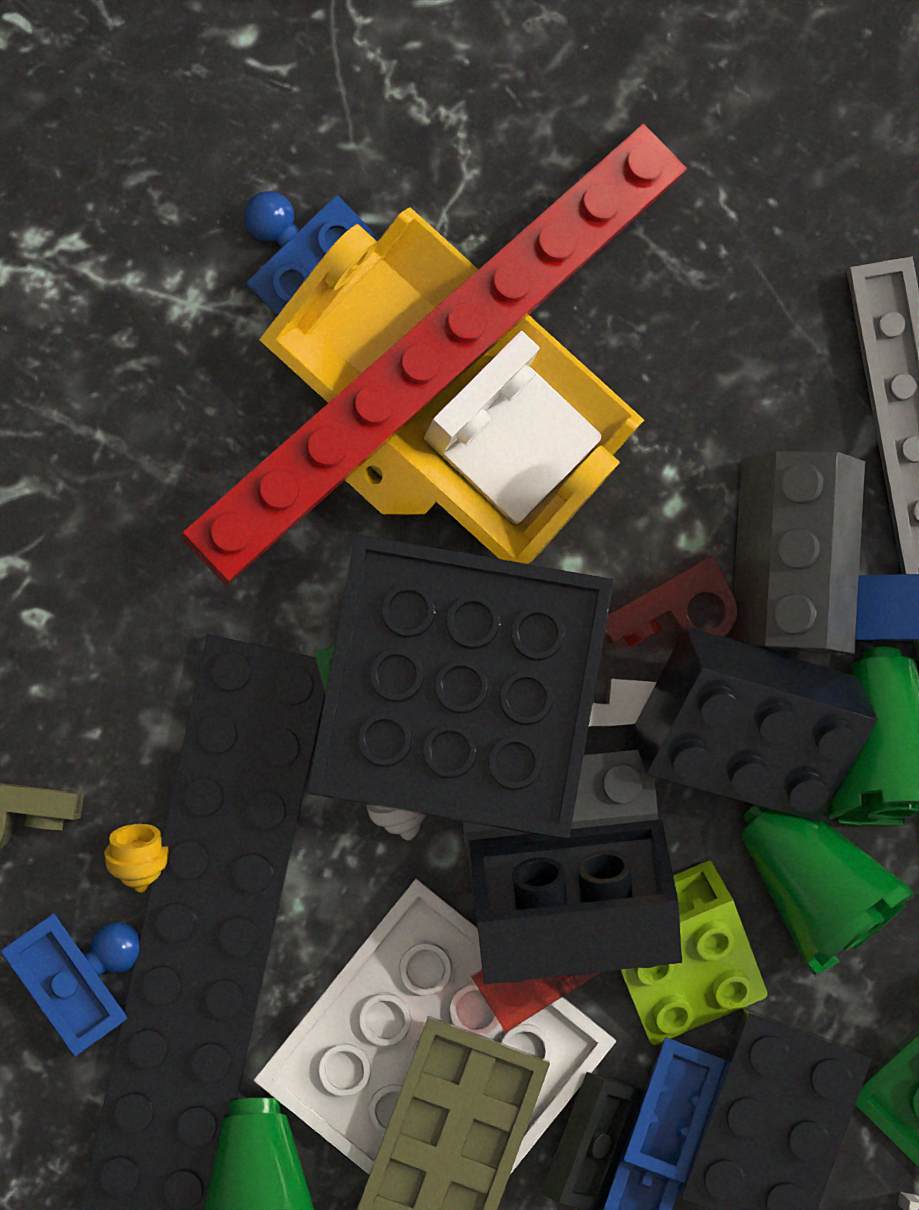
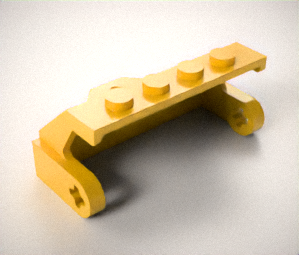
[259,207,644,564]

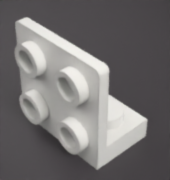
[423,330,601,525]

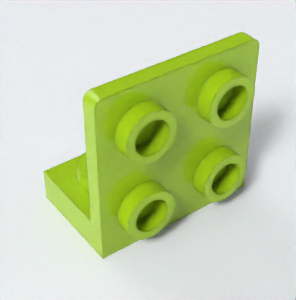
[620,860,768,1045]

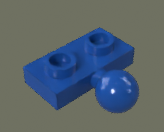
[244,191,380,316]
[0,913,140,1057]

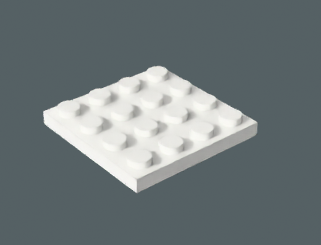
[254,878,616,1174]

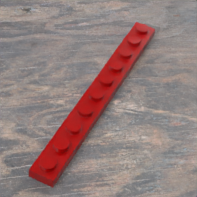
[181,124,687,587]

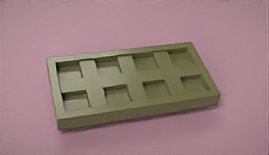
[357,1016,550,1210]

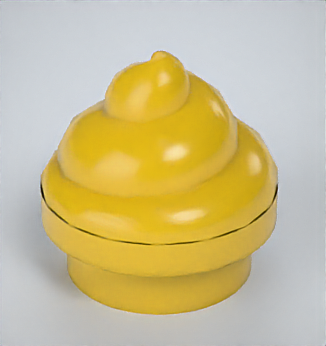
[104,824,169,893]

